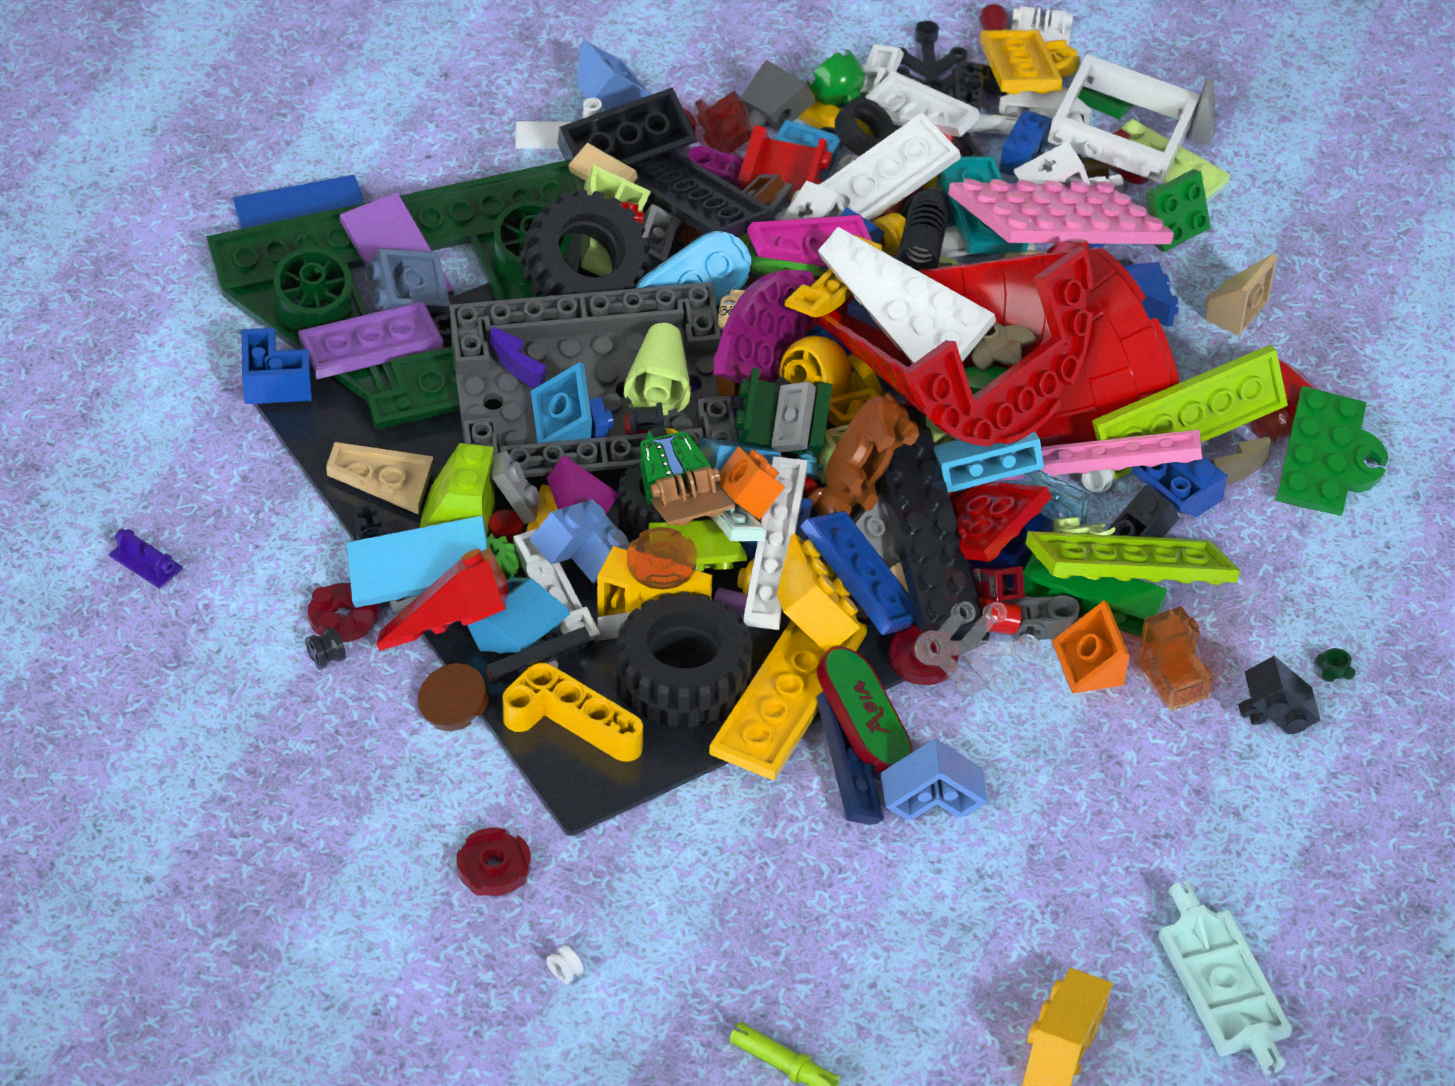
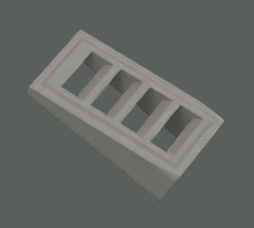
[1188,78,1216,145]

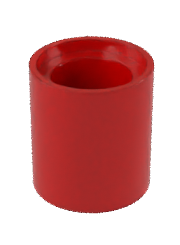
[980,599,1021,636]

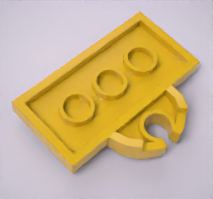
[979,30,1080,94]

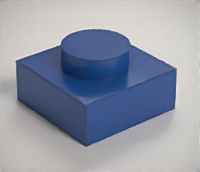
[589,397,613,438]

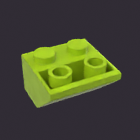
[649,518,747,571]

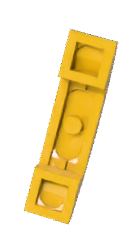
[785,235,882,317]

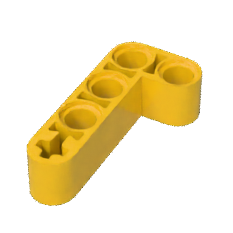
[503,663,643,762]

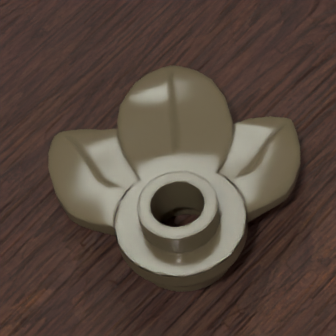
[972,323,1036,371]

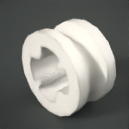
[547,946,583,984]

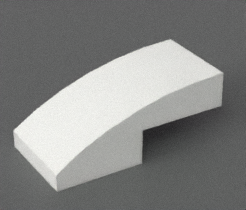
[860,44,904,95]

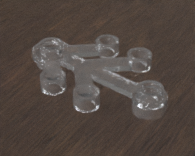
[915,601,1041,694]

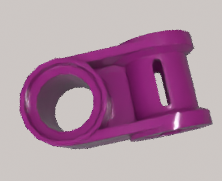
[688,146,744,189]

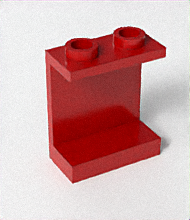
[738,125,832,203]

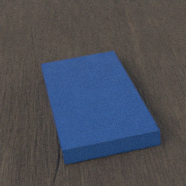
[232,175,365,229]
[800,510,917,635]

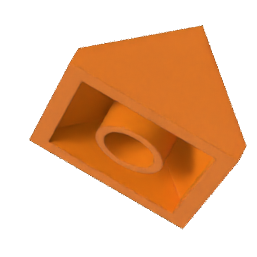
[1052,601,1129,694]

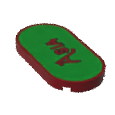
[816,646,913,773]

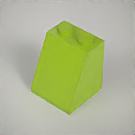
[419,443,495,537]

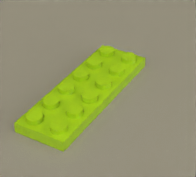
[1092,345,1288,480]
[1025,531,1240,585]

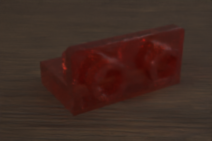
[695,91,753,154]

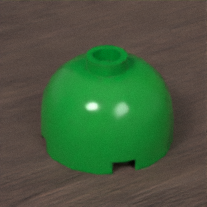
[806,49,866,108]

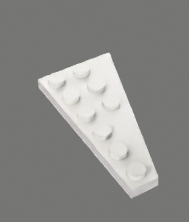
[818,227,996,364]

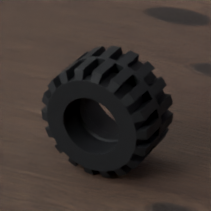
[618,461,703,544]

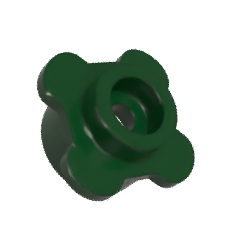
[1315,648,1356,682]

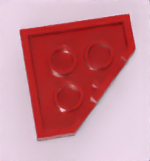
[955,482,1052,562]

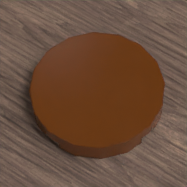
[418,663,489,732]

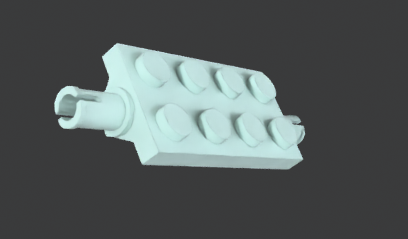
[1158,880,1292,1075]

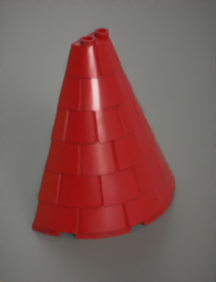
[903,238,1180,447]
[811,247,1093,447]

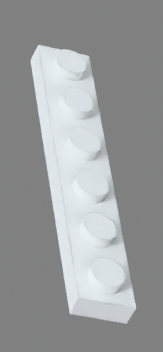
[744,456,808,630]

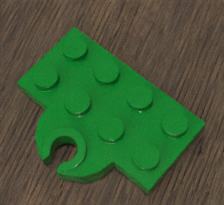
[1275,386,1388,516]

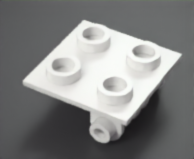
[1012,6,1073,46]

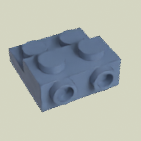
[367,249,450,313]

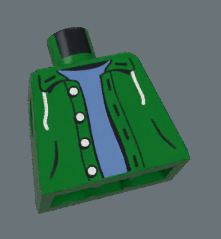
[640,426,711,505]

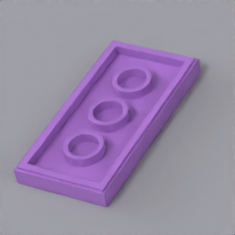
[340,192,454,297]
[298,301,444,379]

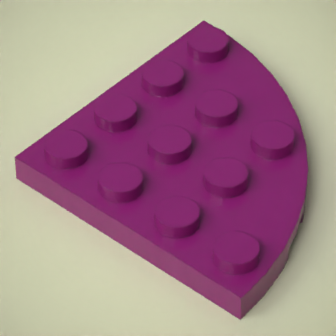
[713,270,813,384]

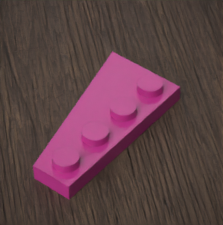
[747,215,872,267]

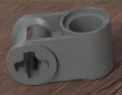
[1012,595,1079,641]

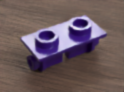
[109,529,183,589]

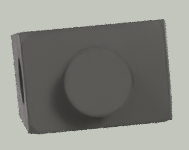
[741,60,816,133]

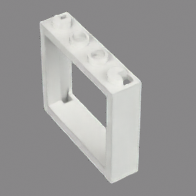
[1047,54,1201,184]

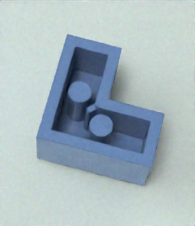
[530,499,635,584]
[881,738,988,820]

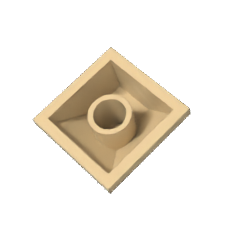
[1204,253,1278,336]

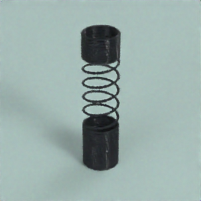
[897,190,950,270]

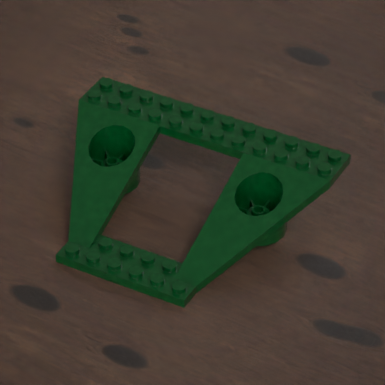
[206,159,584,430]

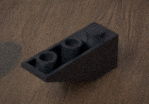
[1108,484,1180,538]

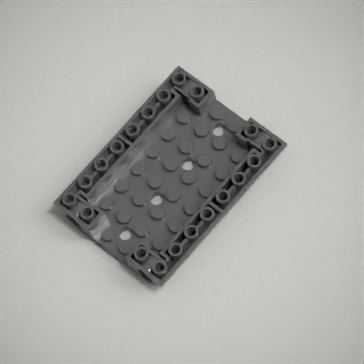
[449,282,738,477]

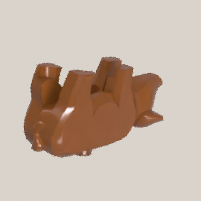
[806,393,919,518]

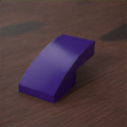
[490,327,546,389]

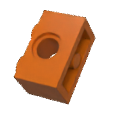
[717,446,785,520]

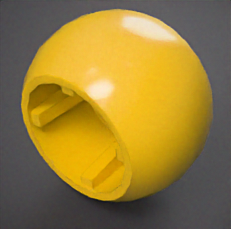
[779,336,852,398]

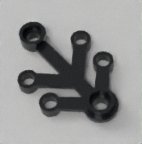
[896,20,967,95]

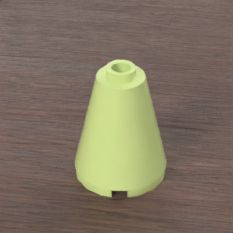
[624,323,691,416]

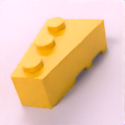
[1022,967,1113,1086]

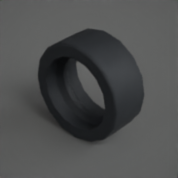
[835,97,895,156]

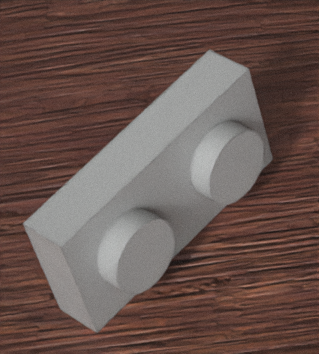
[771,382,816,452]
[492,451,540,524]

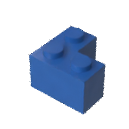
[241,328,312,404]

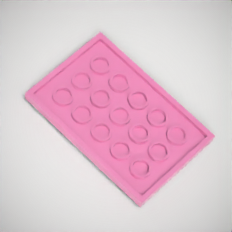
[948,179,1174,244]

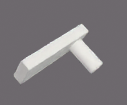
[516,98,602,149]

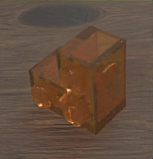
[1137,606,1213,711]

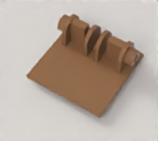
[650,466,735,526]

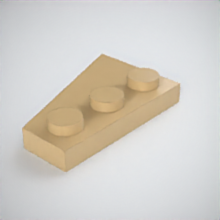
[326,442,434,514]

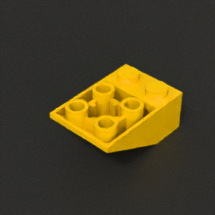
[777,533,861,652]
[597,546,712,617]

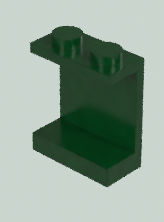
[734,367,832,457]

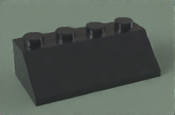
[557,87,698,182]

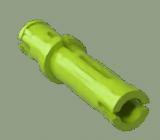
[730,1021,840,1086]

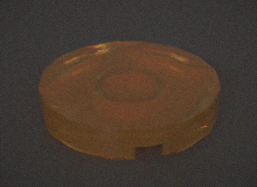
[627,527,698,590]

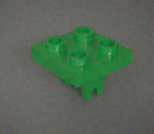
[1146,169,1211,252]

